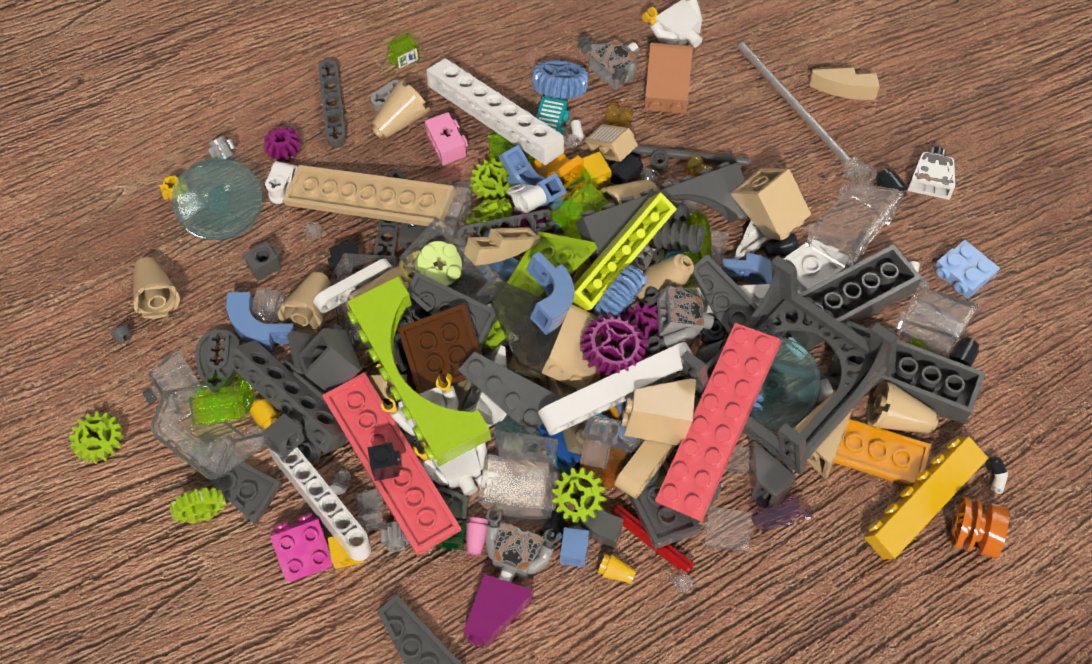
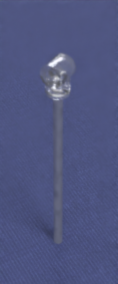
[737,42,877,194]

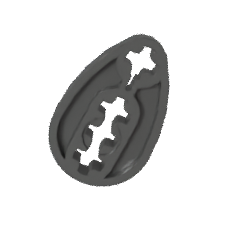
[196,329,241,395]

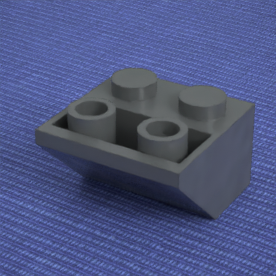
[298,328,362,392]
[749,444,796,514]

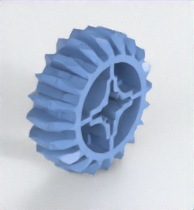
[531,59,589,100]
[594,265,647,319]

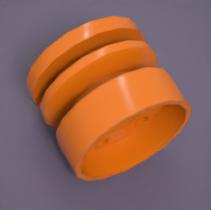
[951,497,1009,558]

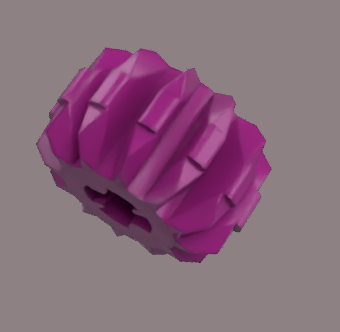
[264,125,301,162]

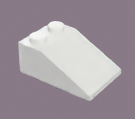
[462,345,507,427]

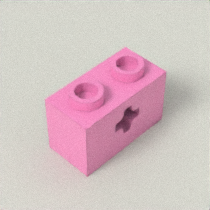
[425,112,468,165]

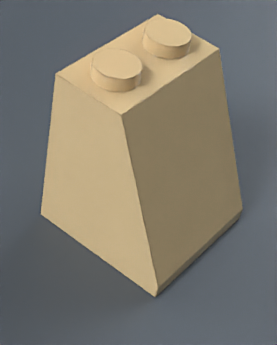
[730,168,811,241]
[541,304,602,390]
[621,378,696,446]
[793,391,853,479]

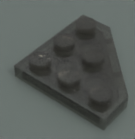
[491,280,562,374]

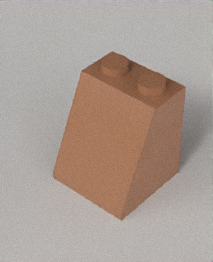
[644,43,693,113]

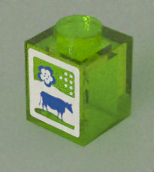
[386,33,420,70]

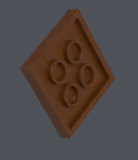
[398,303,483,394]

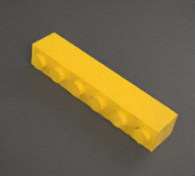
[864,436,988,560]

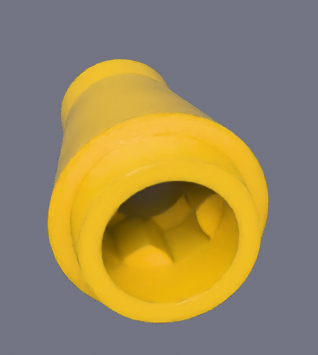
[597,554,636,584]

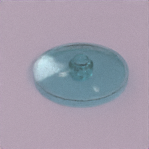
[172,159,263,240]
[751,337,821,431]

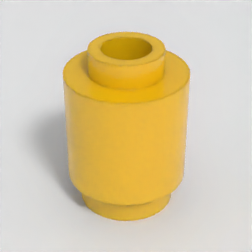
[249,398,280,431]

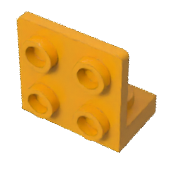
[530,153,584,189]

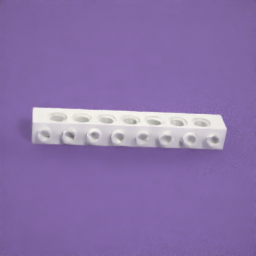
[426,58,564,165]

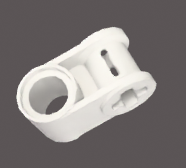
[265,161,298,204]
[507,183,547,213]

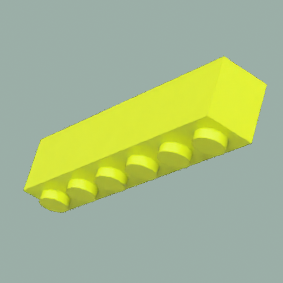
[572,192,677,311]

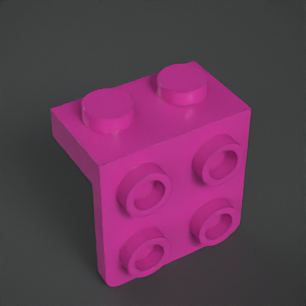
[270,513,333,582]

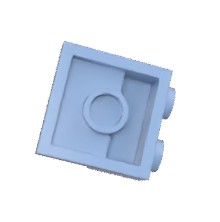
[933,240,1000,299]

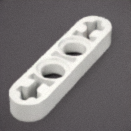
[313,259,393,313]

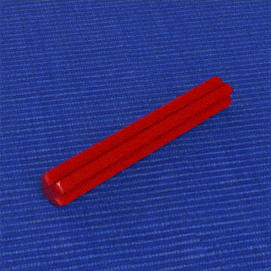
[611,504,694,575]

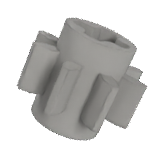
[208,135,235,162]
[381,522,410,552]

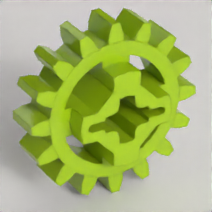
[470,158,511,200]
[465,198,514,231]
[69,411,124,464]
[552,468,607,523]
[170,488,226,524]

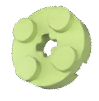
[415,241,462,287]

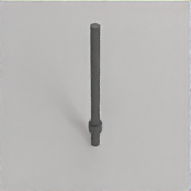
[630,145,749,166]

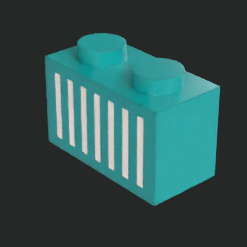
[536,96,571,136]

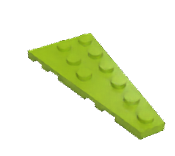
[482,231,598,350]

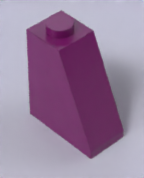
[463,574,533,647]

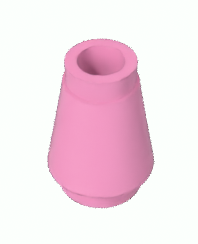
[466,517,489,556]

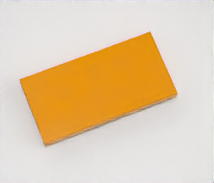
[834,419,932,486]

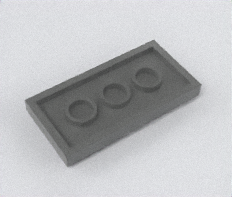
[614,457,701,549]

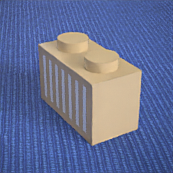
[585,124,638,162]

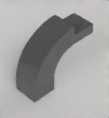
[574,463,624,549]

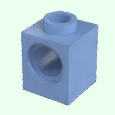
[560,526,589,567]

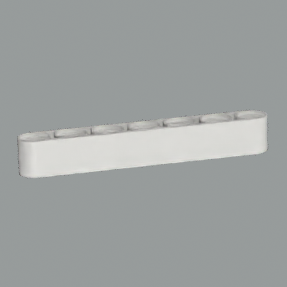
[538,342,693,435]
[268,447,371,561]

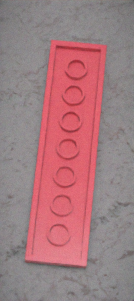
[655,323,781,522]
[322,372,461,556]

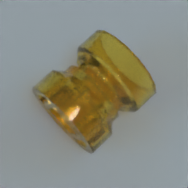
[605,102,633,128]
[684,155,715,178]

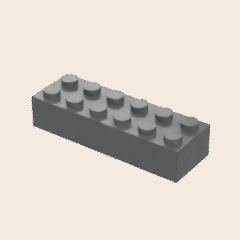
[778,244,922,352]
[828,321,985,424]

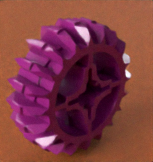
[580,313,645,378]

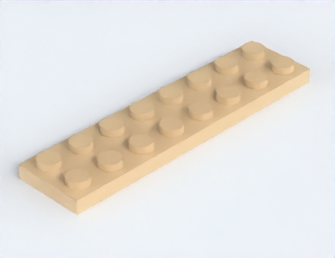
[282,165,456,228]

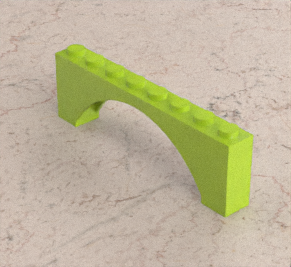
[346,276,491,467]

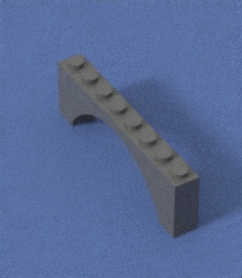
[575,162,748,264]

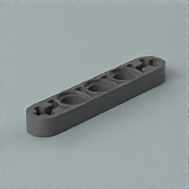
[319,59,347,148]
[374,171,405,265]
[453,210,556,247]

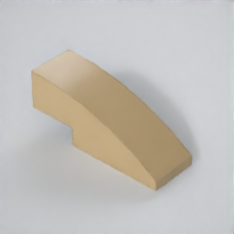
[809,68,879,100]
[464,227,540,266]

